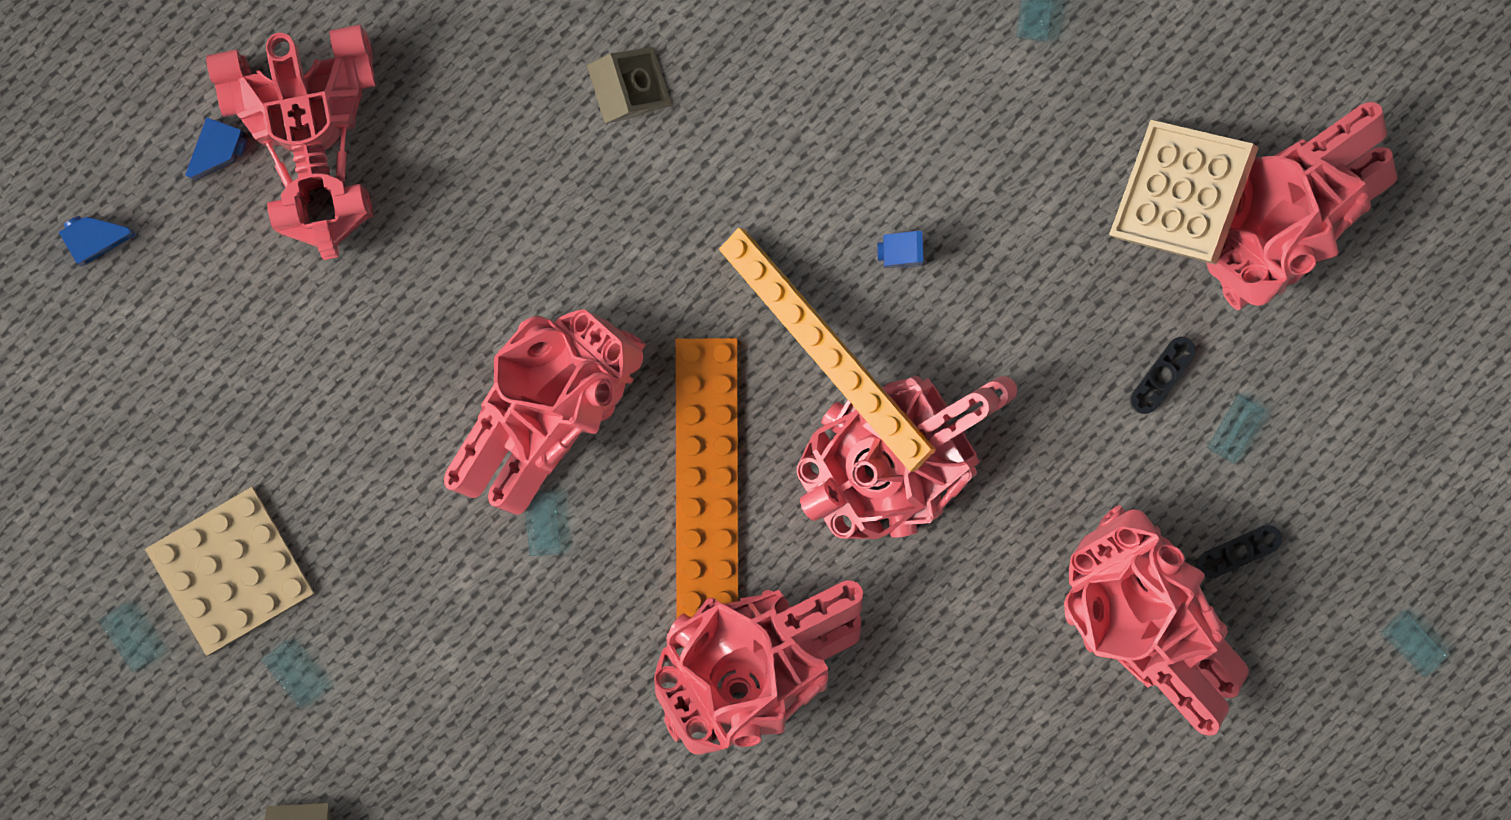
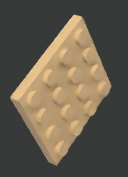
[1109,120,1259,265]
[145,487,315,656]

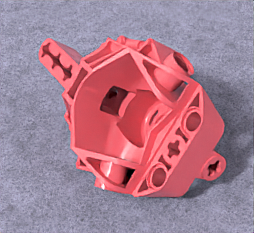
[1206,102,1398,310]
[444,309,646,515]
[797,376,1017,539]
[1064,505,1249,736]
[654,580,863,755]

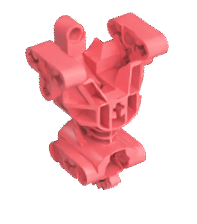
[206,24,376,260]

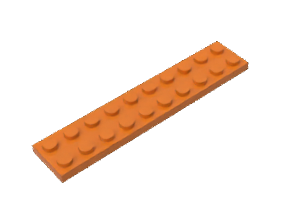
[675,338,738,648]

